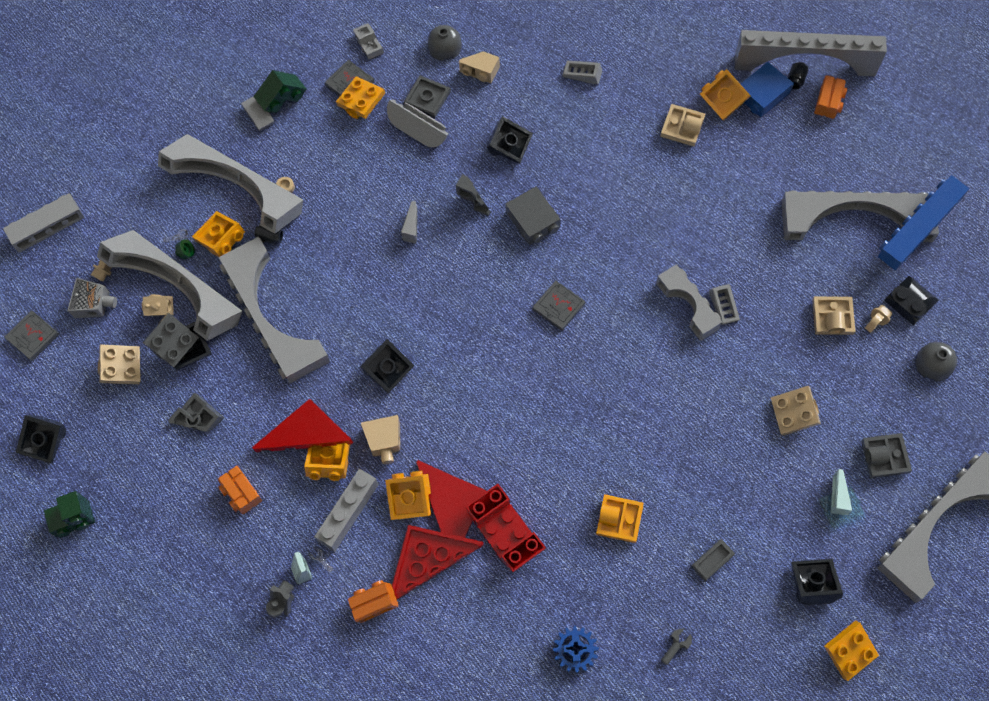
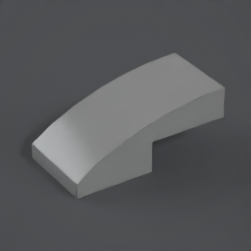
[353,23,384,60]
[241,97,274,132]

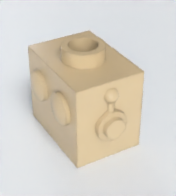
[142,294,174,316]

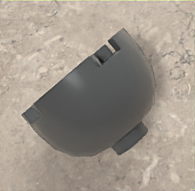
[428,25,462,61]
[915,341,957,381]

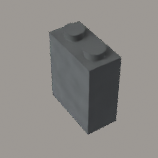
[505,186,560,245]

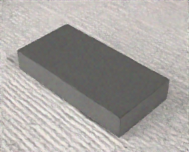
[691,539,735,582]

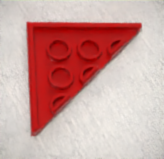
[252,399,354,453]
[416,460,486,538]
[392,525,484,600]

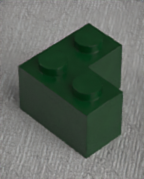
[253,70,307,113]
[44,491,95,538]

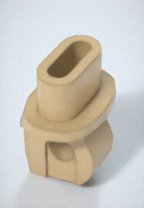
[91,260,112,282]
[865,305,892,333]

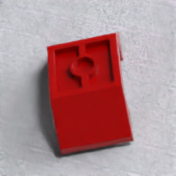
[465,484,546,572]

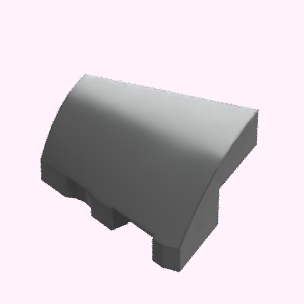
[456,174,491,216]
[168,393,225,432]

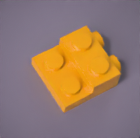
[700,69,751,121]
[192,211,245,257]
[304,443,350,481]
[385,471,431,520]

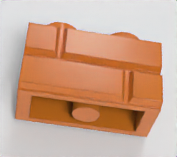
[814,75,848,119]
[218,466,262,515]
[348,580,399,623]

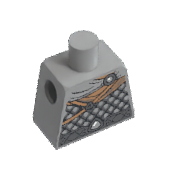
[67,278,117,318]

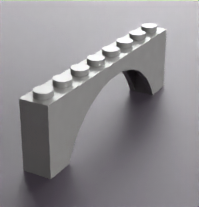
[735,30,887,76]
[158,134,303,234]
[782,190,939,242]
[97,230,242,341]
[219,237,330,383]
[877,452,989,603]

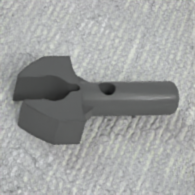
[661,628,692,665]

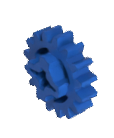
[553,626,599,674]

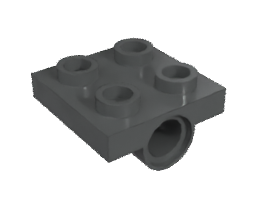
[142,313,199,367]
[861,433,912,478]

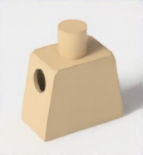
[361,415,400,464]

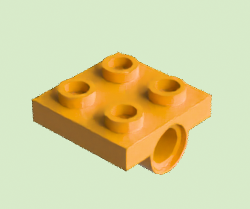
[336,76,385,119]
[596,494,644,543]
[824,620,879,681]

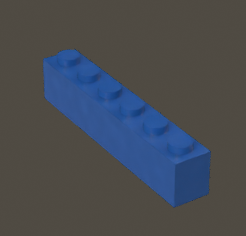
[878,175,970,271]

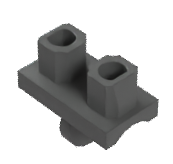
[266,580,294,617]

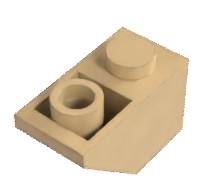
[459,51,500,83]

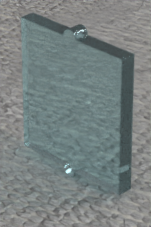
[818,487,866,530]

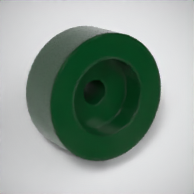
[175,239,195,259]

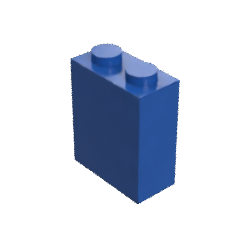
[741,62,794,117]

